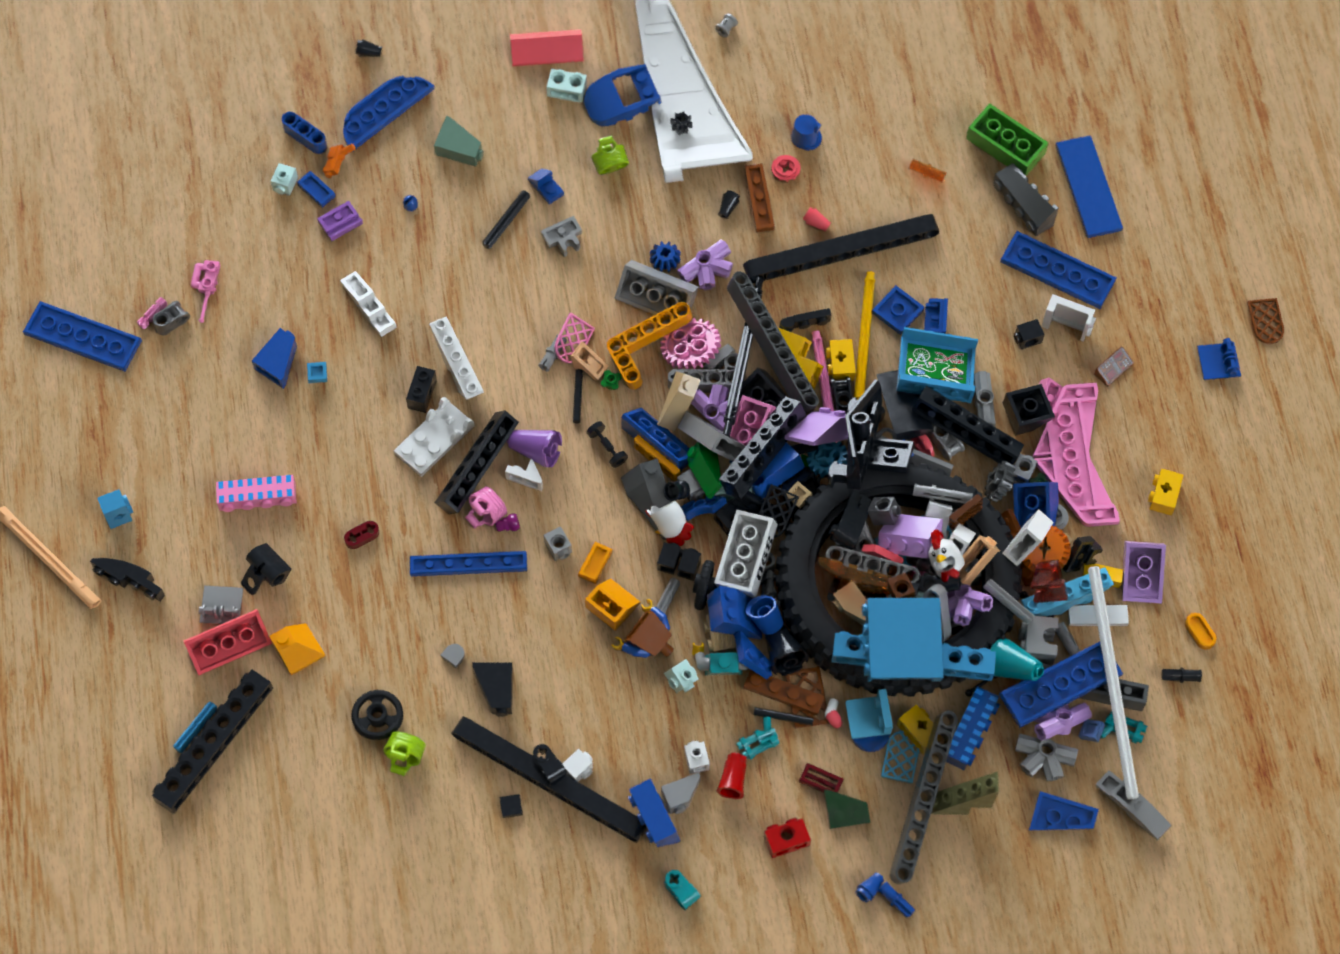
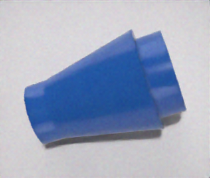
[855,872,884,903]

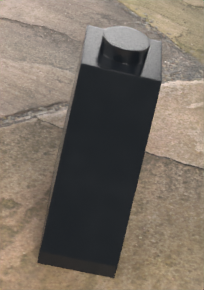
[472,662,513,717]

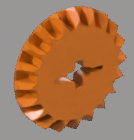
[1023,526,1071,574]

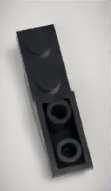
[90,558,165,602]

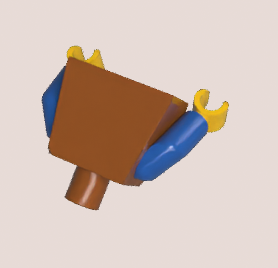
[611,599,674,658]

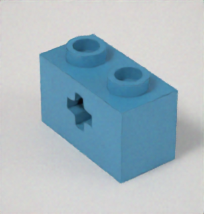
[97,489,134,529]

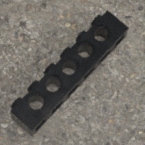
[911,386,1024,464]
[719,396,806,499]
[434,410,519,514]

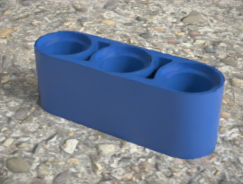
[281,112,327,154]

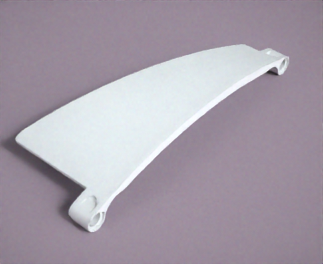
[635,0,753,183]

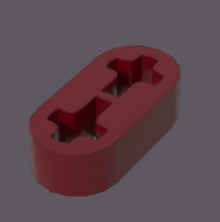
[344,521,379,549]

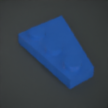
[1029,791,1099,831]

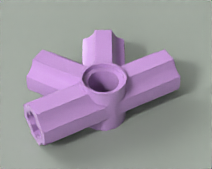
[677,240,733,290]
[691,384,740,432]
[947,584,993,626]
[1034,702,1092,741]

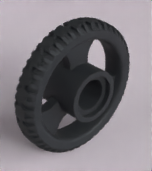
[693,560,715,610]
[351,690,403,740]

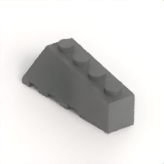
[993,164,1059,236]

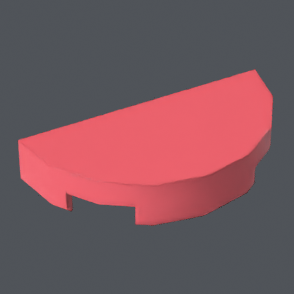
[911,434,934,457]

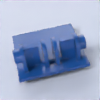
[1197,338,1241,380]

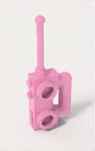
[191,260,220,323]

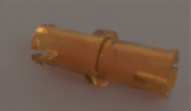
[909,158,947,183]

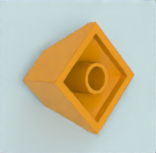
[269,623,326,676]

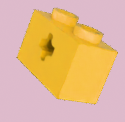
[826,339,856,381]
[1148,468,1184,516]
[897,704,942,754]

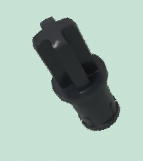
[1161,667,1202,683]

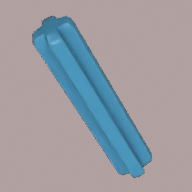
[173,702,217,753]

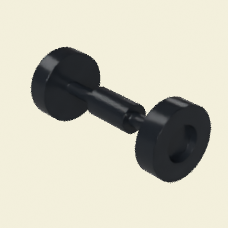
[586,421,628,468]

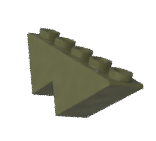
[931,772,999,815]

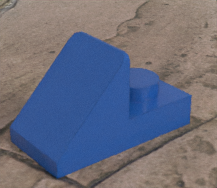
[528,168,564,205]

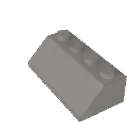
[614,260,699,321]

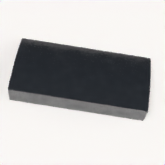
[877,370,934,440]

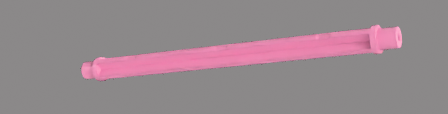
[812,331,838,443]

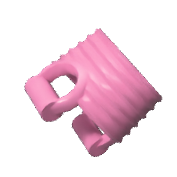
[465,486,507,529]

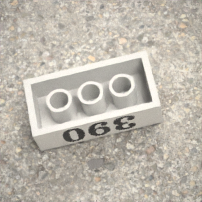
[714,510,778,598]

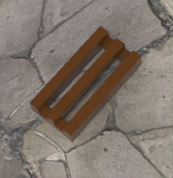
[949,494,983,531]

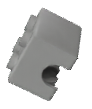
[1018,616,1059,665]

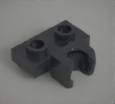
[1062,536,1103,572]

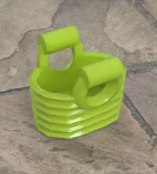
[591,135,629,175]
[383,731,426,776]

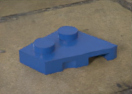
[734,631,772,679]

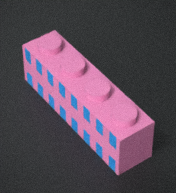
[216,475,297,512]

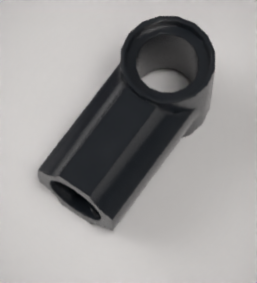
[920,575,961,595]

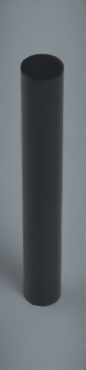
[573,369,583,424]
[827,571,842,601]
[754,707,814,726]

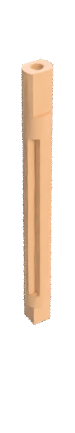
[0,506,101,609]

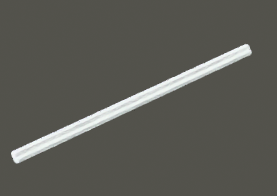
[1088,566,1139,800]

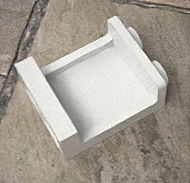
[1041,294,1096,342]

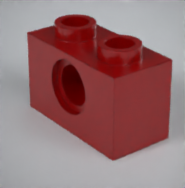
[764,818,811,859]

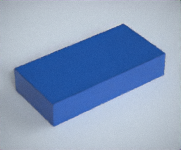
[297,171,336,208]

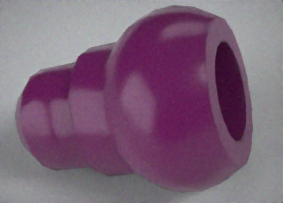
[495,513,520,532]

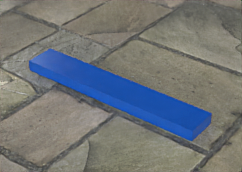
[410,551,527,577]

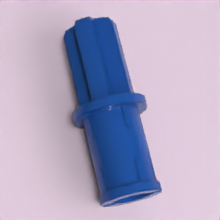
[878,881,915,918]

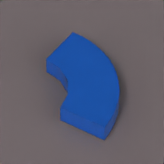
[681,496,727,521]

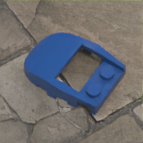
[584,64,662,126]

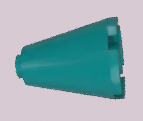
[990,638,1044,681]

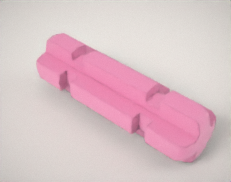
[137,297,168,329]

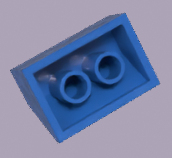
[628,778,681,847]

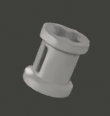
[715,13,738,37]

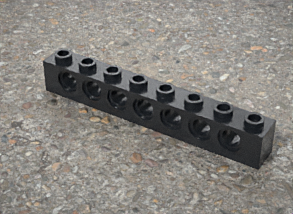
[152,669,273,814]

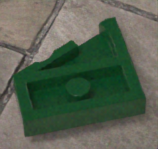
[824,790,871,829]

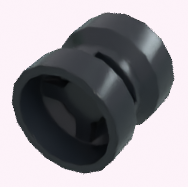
[663,480,690,501]

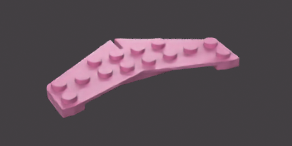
[1033,383,1120,527]

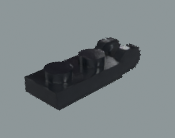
[779,308,832,332]

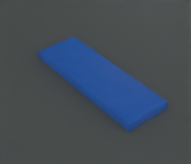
[1055,135,1123,238]
[1000,231,1117,309]
[23,301,142,372]
[999,642,1123,728]

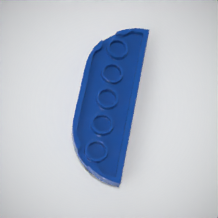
[343,76,435,152]

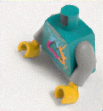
[692,641,752,676]

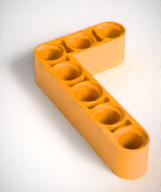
[607,302,692,390]

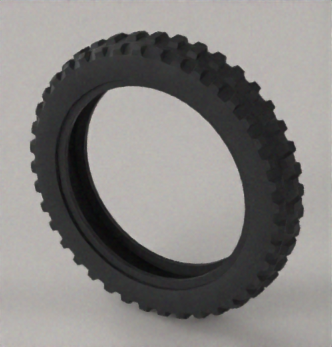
[775,463,1023,697]

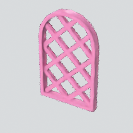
[554,313,595,363]

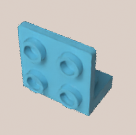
[845,689,893,739]

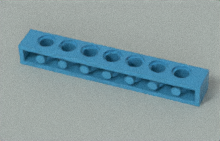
[832,631,996,681]

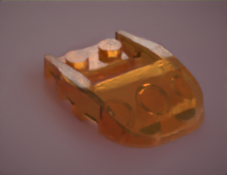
[818,557,893,595]

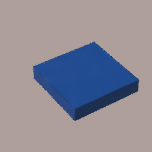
[872,285,925,335]

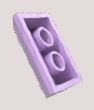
[878,514,943,559]

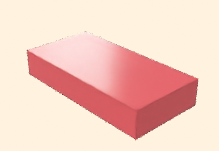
[861,544,904,564]

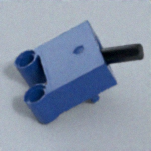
[729,442,818,498]

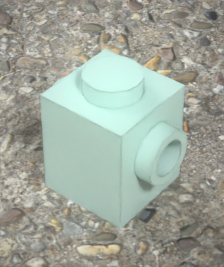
[271,163,298,195]

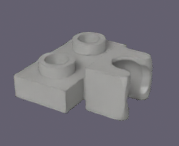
[541,216,582,257]

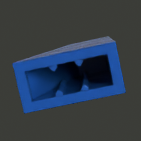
[252,328,297,389]

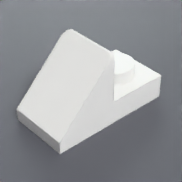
[505,459,543,491]

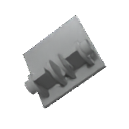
[199,586,243,624]

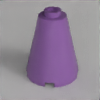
[507,430,562,468]

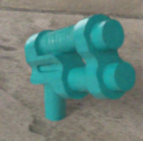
[1100,711,1147,744]
[736,717,780,760]

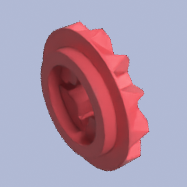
[771,155,801,182]

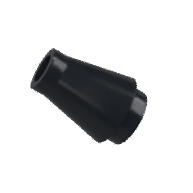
[355,39,382,57]
[718,190,740,219]

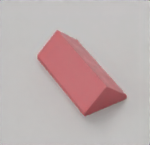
[510,29,584,66]
[184,609,272,675]

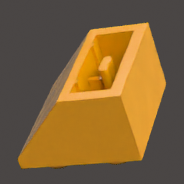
[585,578,641,631]

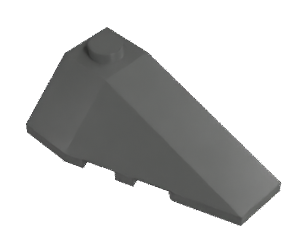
[621,459,672,540]

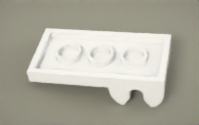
[394,397,475,477]

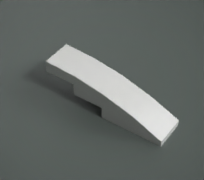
[340,271,397,337]

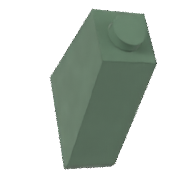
[434,116,484,167]

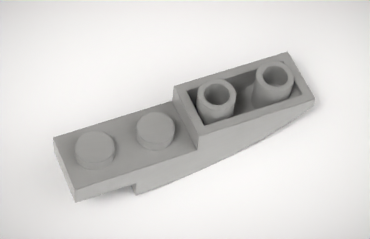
[1095,770,1171,840]

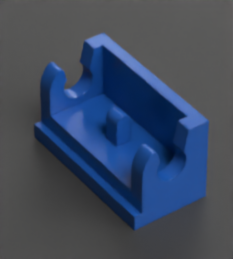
[924,298,948,334]

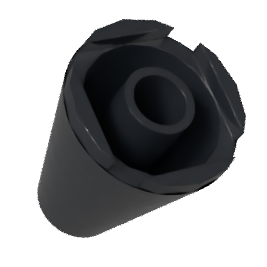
[765,625,809,676]

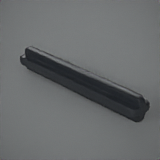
[482,190,530,249]

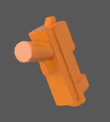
[322,143,356,178]

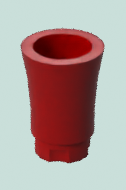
[716,753,747,799]

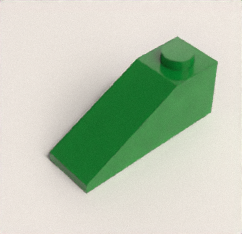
[687,442,722,499]

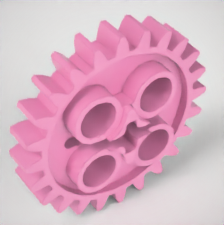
[660,318,721,369]

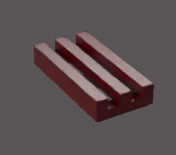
[799,763,844,793]

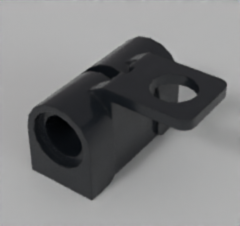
[241,543,292,595]

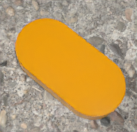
[1185,613,1216,650]

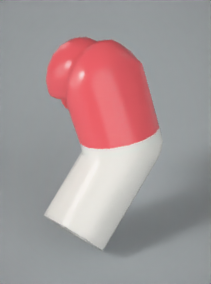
[825,698,842,728]

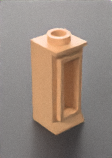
[959,535,1000,586]

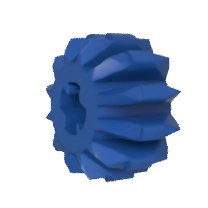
[650,241,681,273]

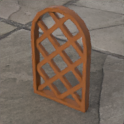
[1247,298,1284,344]

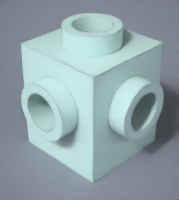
[664,659,699,693]

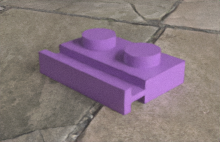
[317,201,363,241]

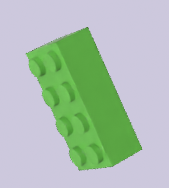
[966,103,1049,176]

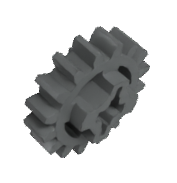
[984,461,1016,502]

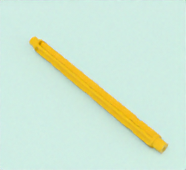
[853,271,875,400]

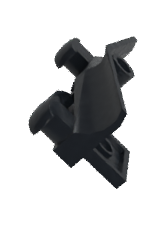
[828,380,914,490]

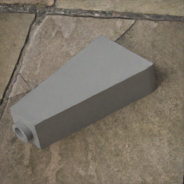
[677,411,745,461]

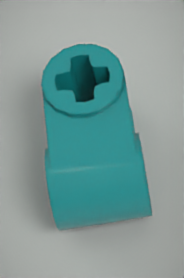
[665,870,701,910]

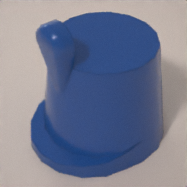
[791,114,822,151]
[745,595,784,635]

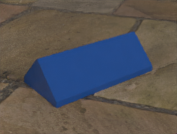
[621,408,690,472]

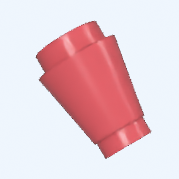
[803,207,831,232]

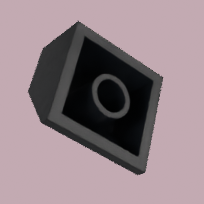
[1002,384,1055,436]

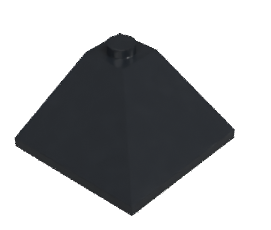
[726,368,787,407]

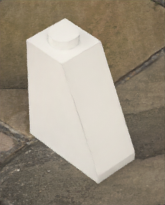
[1003,510,1053,566]

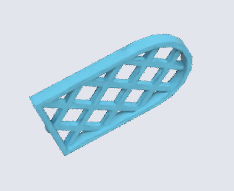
[881,731,919,784]

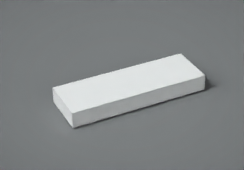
[1068,605,1129,626]

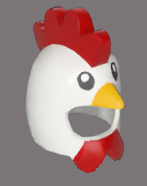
[645,501,694,546]
[928,529,965,582]

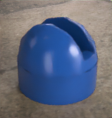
[403,195,418,211]

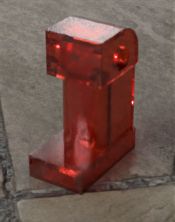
[1030,560,1068,603]

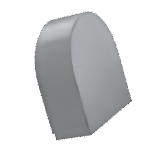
[441,644,465,668]

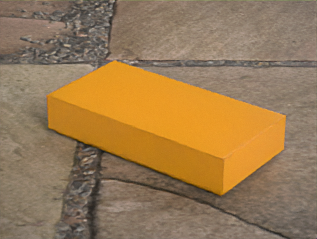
[578,542,613,584]

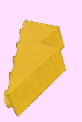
[778,328,824,390]

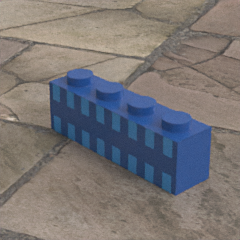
[946,686,1000,770]

